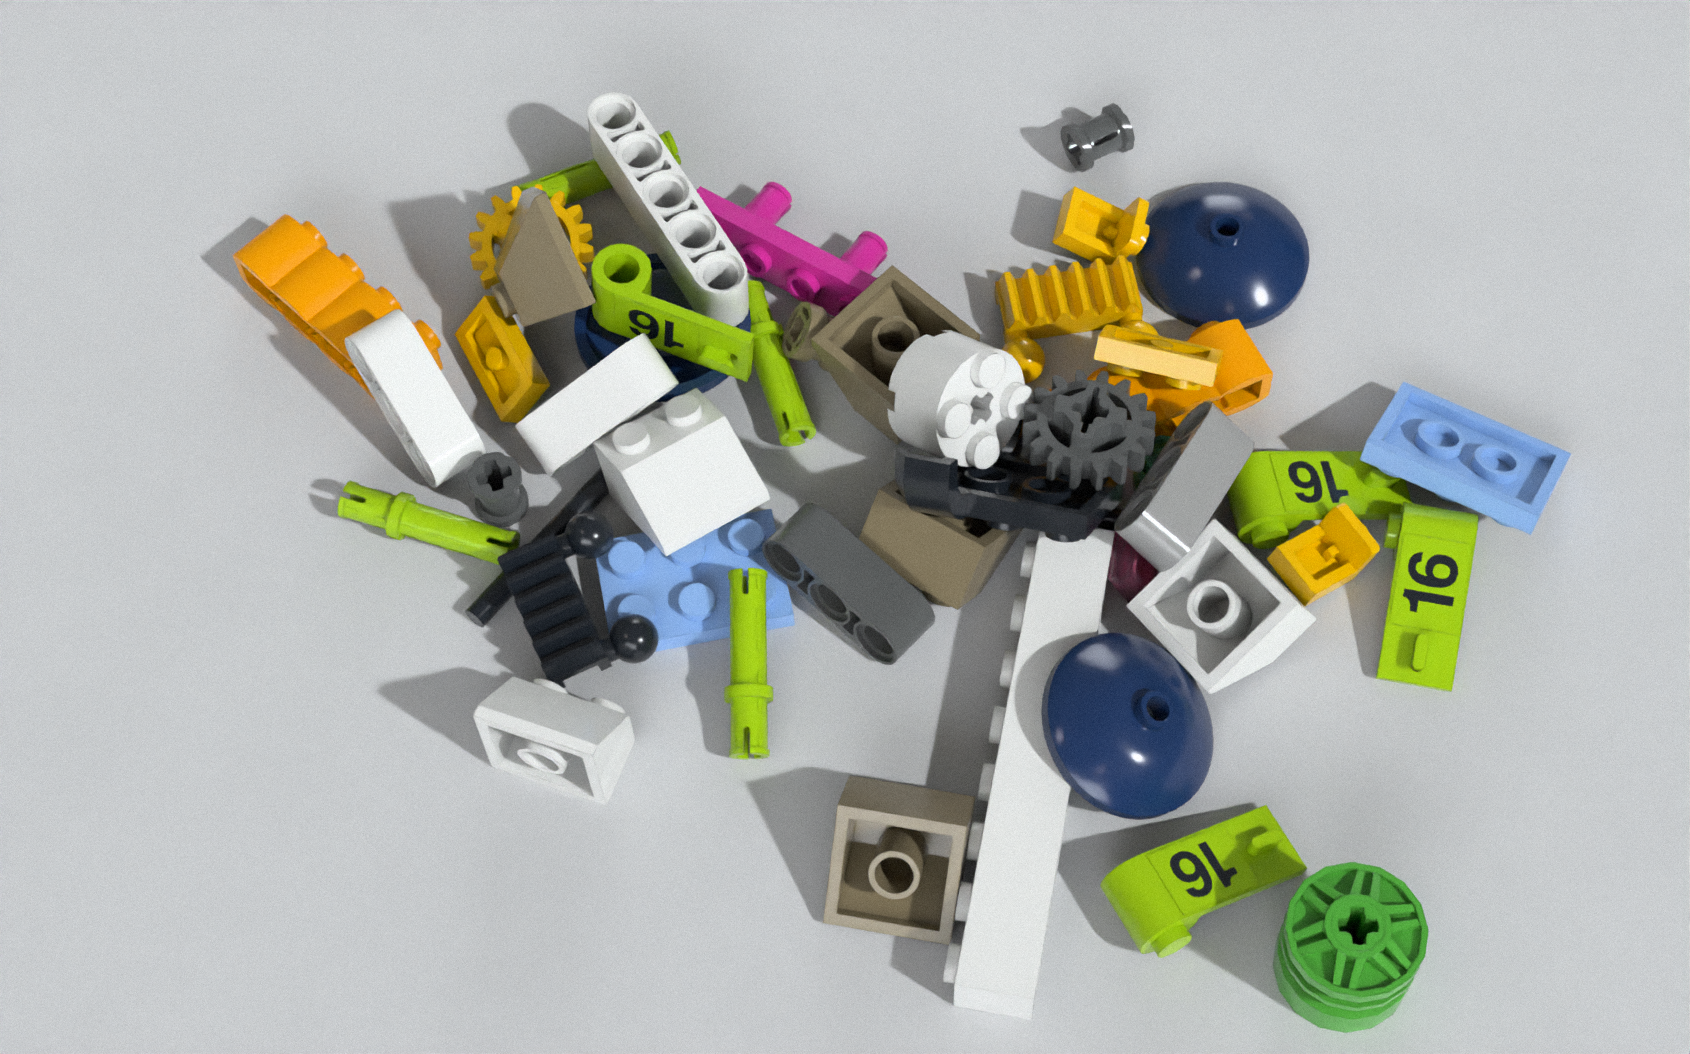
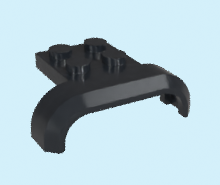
[895,419,1124,543]

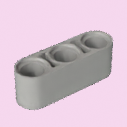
[1114,400,1255,572]

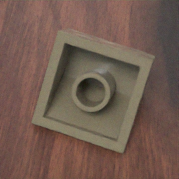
[811,265,980,445]
[858,479,1023,610]
[823,775,976,945]

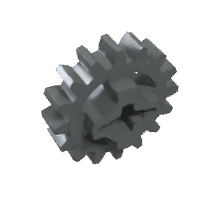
[1022,369,1156,491]

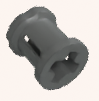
[1060,103,1135,172]
[467,452,529,528]

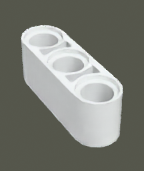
[344,309,486,488]
[515,333,679,476]

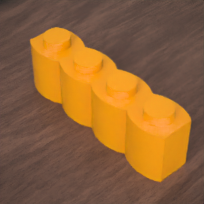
[232,214,443,401]
[1049,319,1273,447]

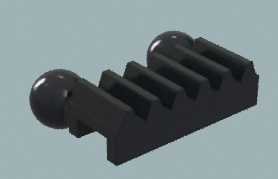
[497,511,659,688]

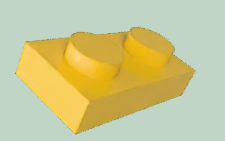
[454,295,550,423]
[1094,324,1223,390]

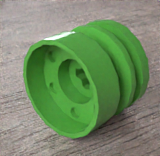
[1273,862,1429,1033]

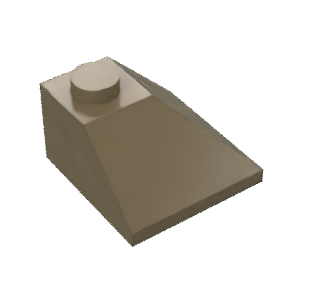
[491,187,596,327]

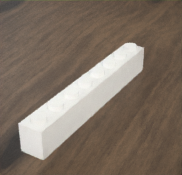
[943,528,1115,1020]

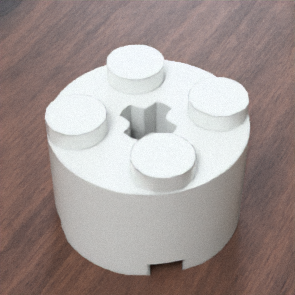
[887,330,1034,469]

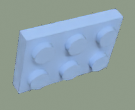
[1359,382,1571,535]
[596,509,795,652]

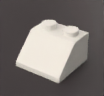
[593,388,770,556]
[1126,518,1317,694]
[473,677,635,806]

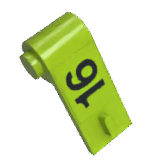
[591,243,755,382]
[1227,451,1412,549]
[1376,502,1478,692]
[1100,805,1307,958]

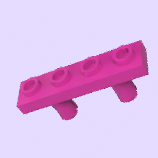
[696,182,888,317]

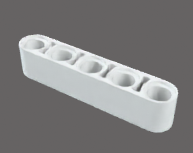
[587,92,749,326]

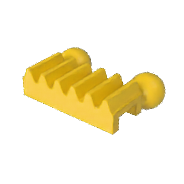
[995,255,1159,384]

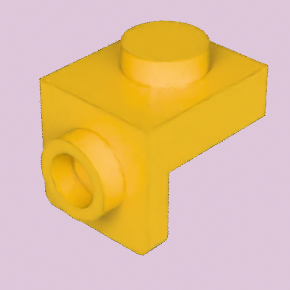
[1052,186,1150,265]
[1267,503,1380,606]

